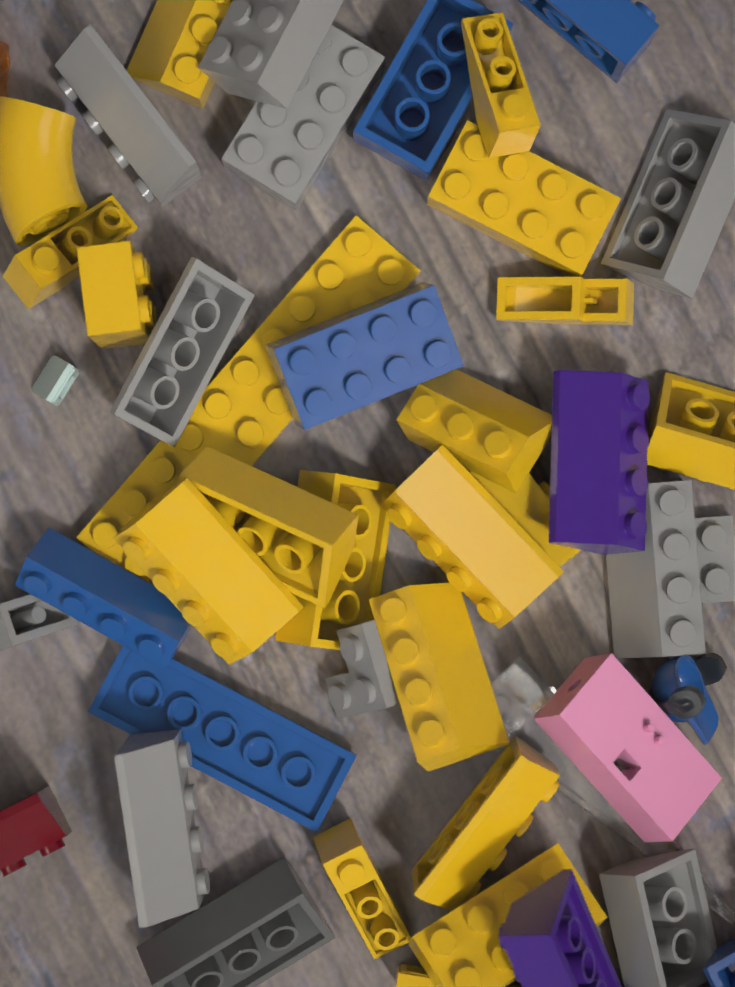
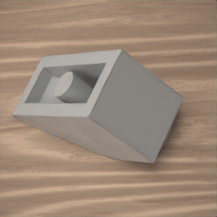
[0,594,78,651]

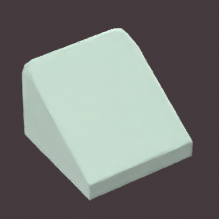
[32,355,80,406]

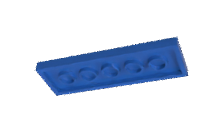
[88,646,357,832]

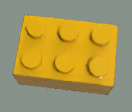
[77,241,158,349]

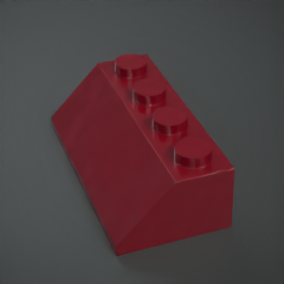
[0,786,72,876]

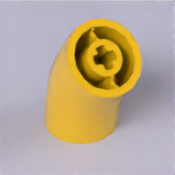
[0,96,88,246]

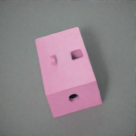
[533,653,722,842]

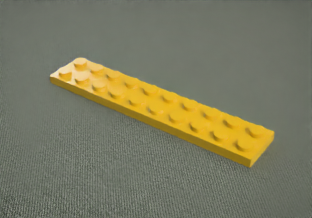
[76,215,421,583]

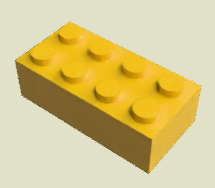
[427,120,621,277]
[409,843,607,987]

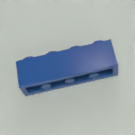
[15,527,192,669]

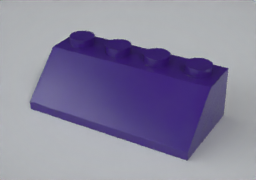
[549,370,650,555]
[499,869,622,987]

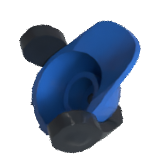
[648,653,727,745]

